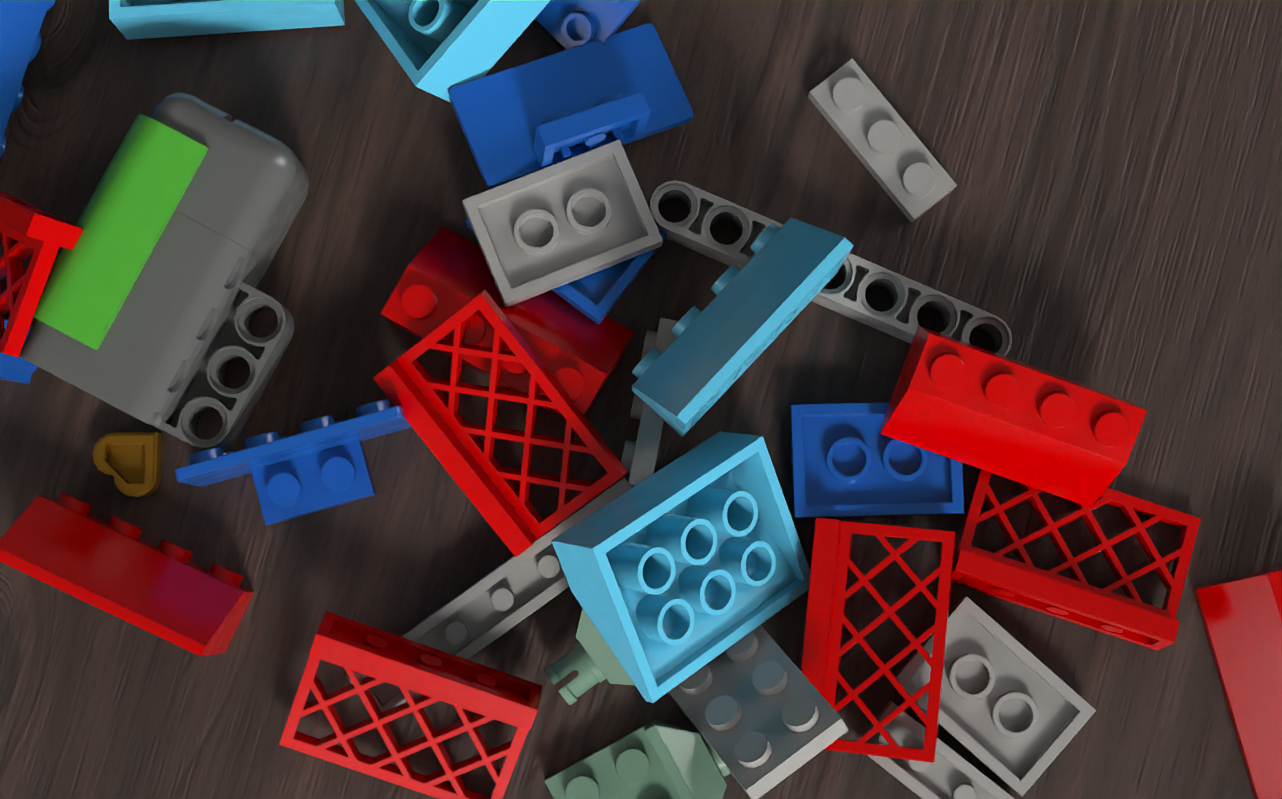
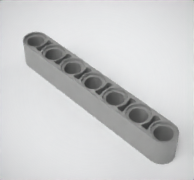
[650,180,1012,356]

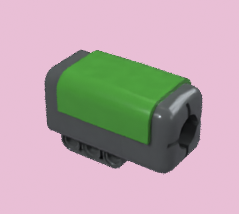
[19,93,310,451]

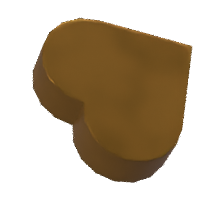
[93,432,162,498]

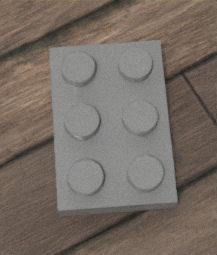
[462,139,663,308]
[895,596,1096,797]
[668,625,849,799]

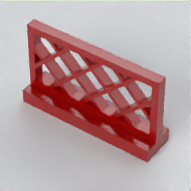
[0,189,84,358]
[373,290,627,557]
[951,469,1201,651]
[801,517,956,763]
[279,611,543,799]

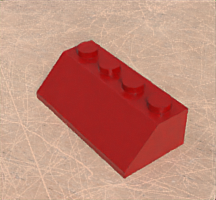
[380,226,635,421]
[878,326,1147,508]
[0,491,254,656]
[1193,565,1282,799]

